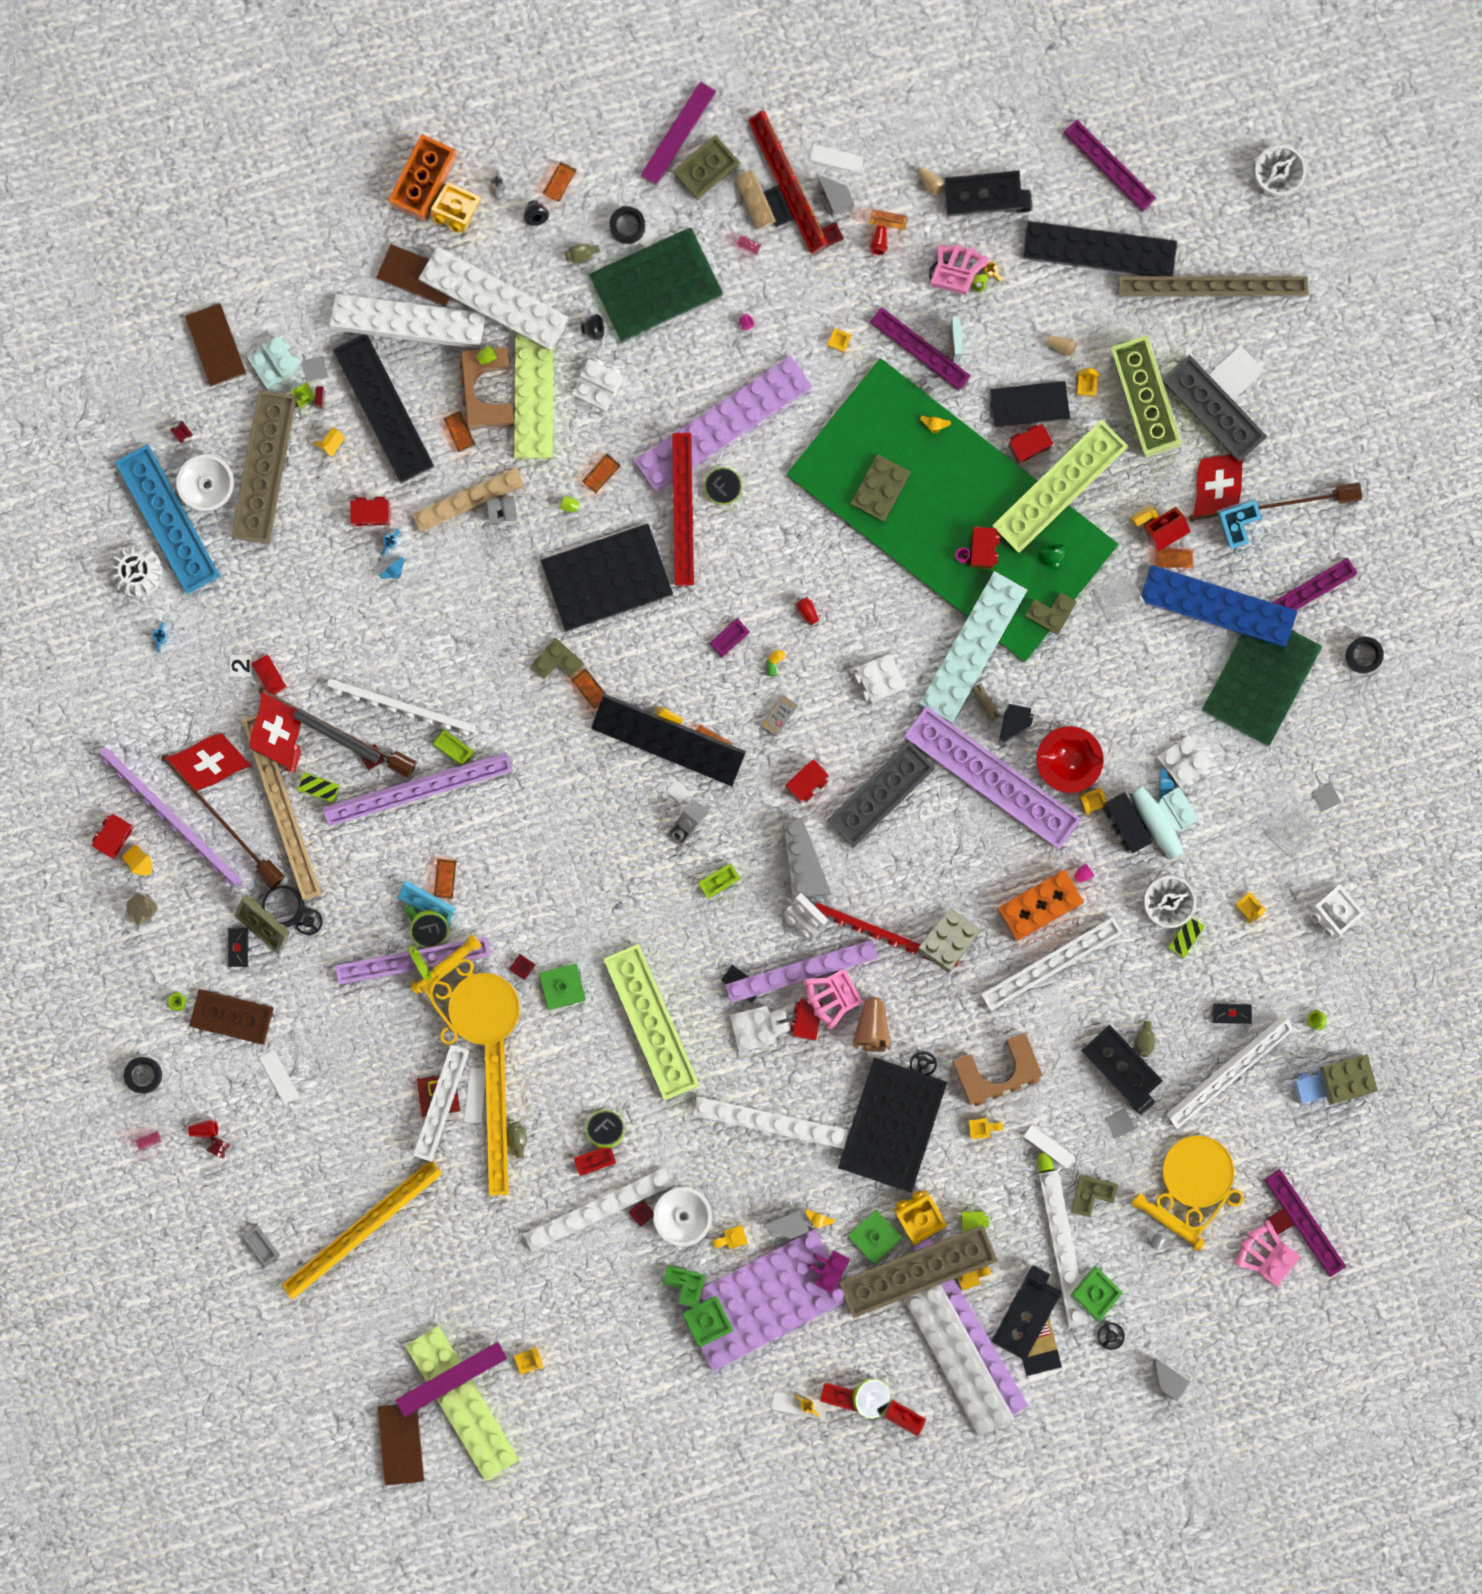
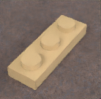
[735,170,776,230]

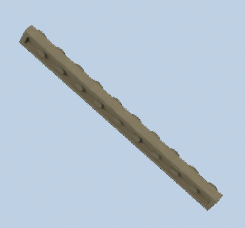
[1118,276,1308,297]

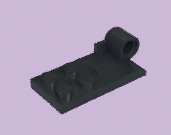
[944,170,1033,217]
[1081,1024,1163,1116]
[991,1265,1062,1361]

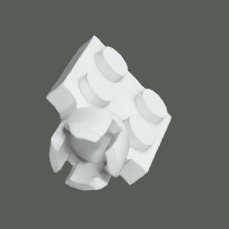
[730,1006,790,1053]

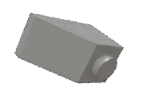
[1153,1358,1190,1402]

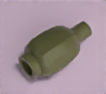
[565,244,600,263]
[1135,1021,1155,1057]
[507,1122,527,1158]

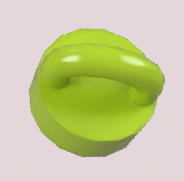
[971,274,988,292]
[1307,1010,1327,1031]

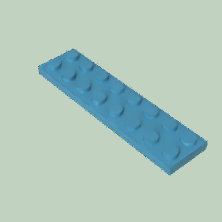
[115,444,221,595]

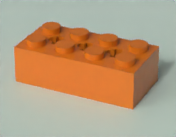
[388,134,457,222]
[997,869,1084,942]

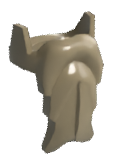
[126,894,158,926]

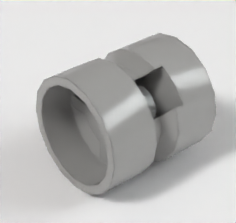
[487,496,517,524]

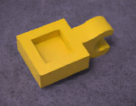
[969,1118,1003,1140]
[712,1225,748,1250]
[957,1266,991,1291]

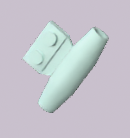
[1130,787,1199,860]

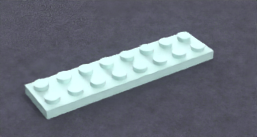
[919,571,1027,723]

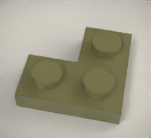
[1024,592,1077,636]
[530,638,584,679]
[1071,1175,1118,1217]

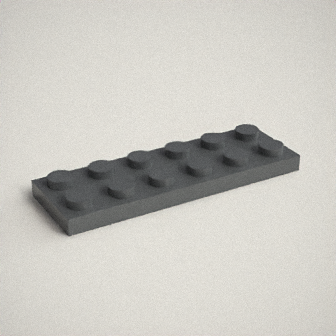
[1162,354,1268,463]
[827,741,935,848]

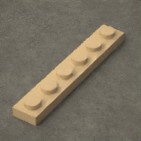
[412,468,524,532]

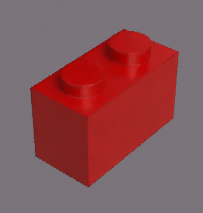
[1008,424,1054,465]
[350,497,391,526]
[1144,507,1191,552]
[970,527,1000,569]
[785,759,829,803]
[92,813,135,859]
[790,998,823,1041]

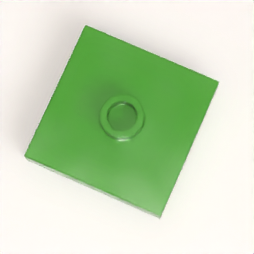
[539,963,586,1010]
[848,1210,902,1265]
[1070,1266,1123,1322]
[682,1295,734,1348]

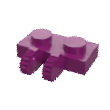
[807,1250,851,1294]

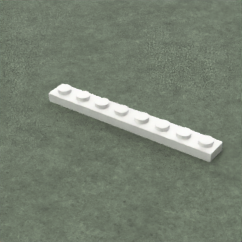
[327,679,476,736]
[981,917,1123,1011]
[1166,1015,1294,1129]
[693,1097,848,1149]
[524,1168,673,1252]
[1039,1170,1089,1328]

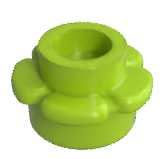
[167,992,187,1011]

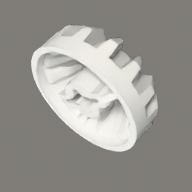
[1253,145,1306,198]
[109,545,163,598]
[1143,876,1197,929]

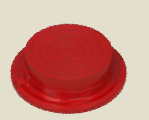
[1036,726,1104,793]

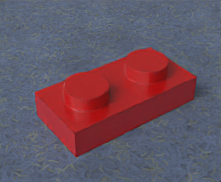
[251,654,288,695]
[574,1147,616,1176]
[820,1382,857,1412]
[884,1400,927,1437]

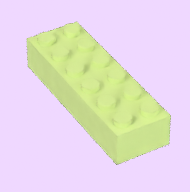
[1111,335,1183,458]

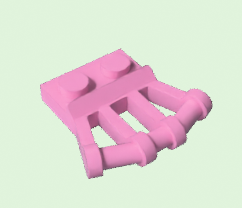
[930,244,989,295]
[803,969,863,1030]
[1234,1220,1300,1287]

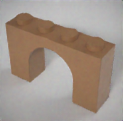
[459,347,515,430]
[952,1033,1043,1107]

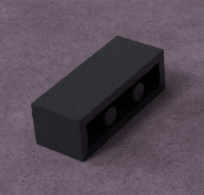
[1102,792,1152,854]

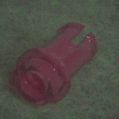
[736,234,762,255]
[136,1131,162,1151]

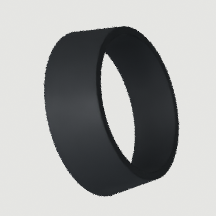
[262,886,305,927]

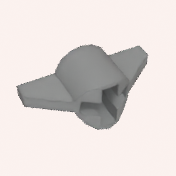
[490,169,504,200]
[920,377,942,395]
[1146,1229,1174,1250]

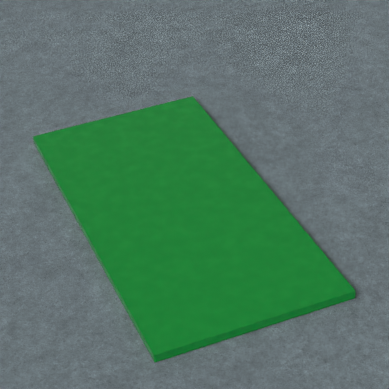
[786,358,1119,663]

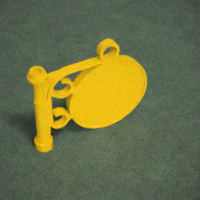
[410,934,520,1045]
[1131,1136,1244,1252]

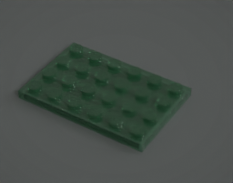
[589,227,723,343]
[1201,630,1323,747]

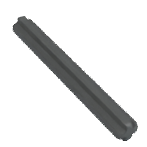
[294,709,380,763]

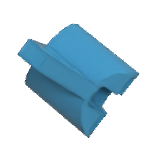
[381,529,400,556]
[379,557,405,579]
[152,622,168,652]
[1159,769,1174,799]

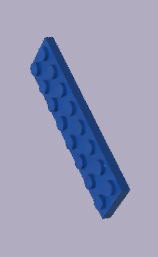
[1139,565,1298,648]

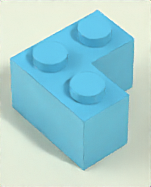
[1217,499,1262,549]

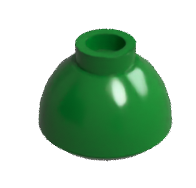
[1039,544,1066,567]

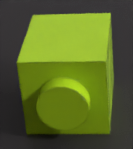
[961,1211,989,1231]

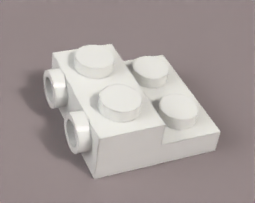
[572,358,623,412]
[854,654,906,704]
[1157,736,1211,789]
[1309,884,1365,940]
[783,893,828,942]

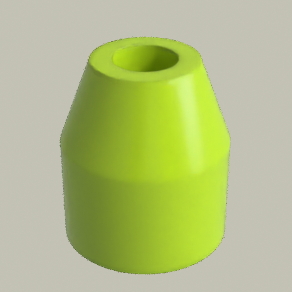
[476,345,497,365]
[559,495,579,512]
[1037,1153,1054,1173]

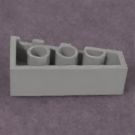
[783,819,831,899]

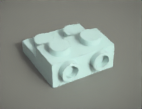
[247,336,300,390]

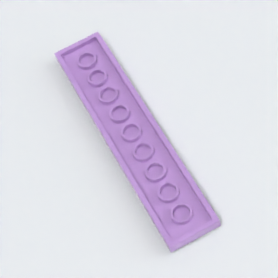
[634,356,812,493]
[903,706,1082,850]

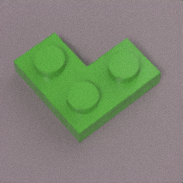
[663,1265,705,1308]

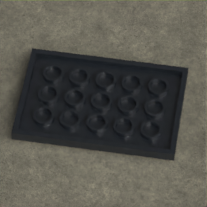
[541,523,673,632]
[838,1058,947,1193]

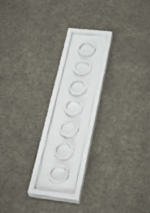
[419,246,569,351]
[329,294,486,349]
[904,1284,1014,1437]

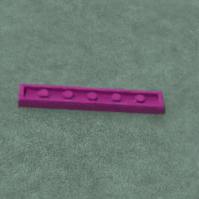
[641,81,716,186]
[1063,119,1156,212]
[870,307,971,391]
[1272,558,1358,610]
[1264,1169,1347,1277]
[395,1341,508,1417]

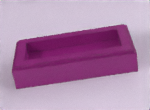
[709,618,750,658]

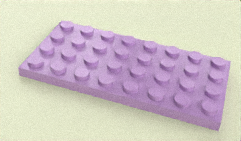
[677,1229,846,1371]

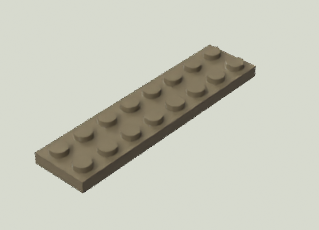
[231,390,297,545]
[839,1224,998,1318]

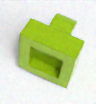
[291,382,315,409]

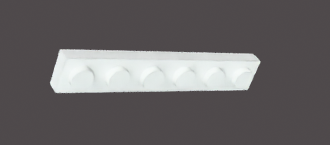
[413,1045,470,1162]

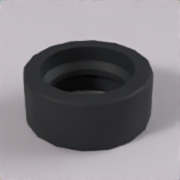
[610,206,645,244]
[1346,636,1384,674]
[123,1057,163,1094]

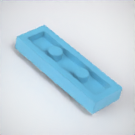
[397,880,456,924]

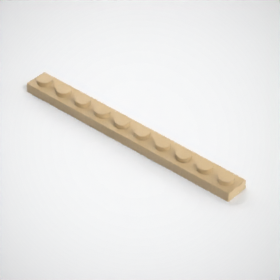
[242,714,322,901]

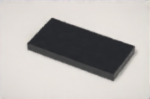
[990,381,1070,428]

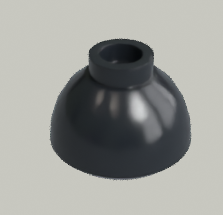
[523,200,549,226]
[581,314,605,340]

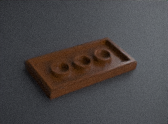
[376,244,451,307]
[185,303,247,387]
[189,989,274,1045]
[378,1404,425,1486]

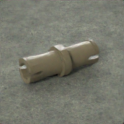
[971,683,1001,721]

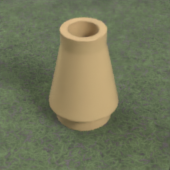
[918,167,945,195]
[1047,335,1077,357]

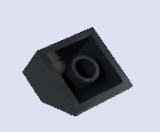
[998,704,1034,746]

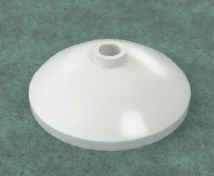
[177,455,234,512]
[654,1187,712,1246]

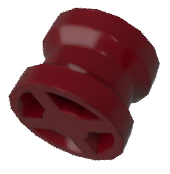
[170,420,193,444]
[206,1136,231,1159]

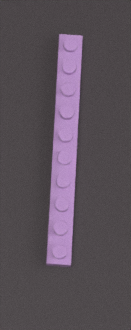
[100,747,243,887]
[323,752,513,826]
[912,1237,1028,1415]

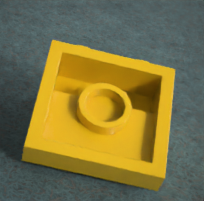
[430,182,481,233]
[893,1190,947,1245]

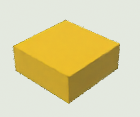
[827,327,852,353]

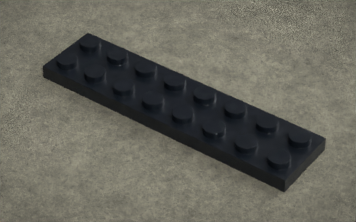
[1023,221,1177,276]
[333,334,435,484]
[591,693,746,786]

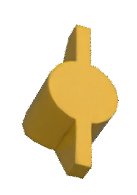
[983,262,1002,282]
[921,416,951,433]
[805,1209,835,1228]
[795,1394,820,1417]

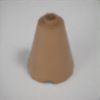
[853,997,891,1052]

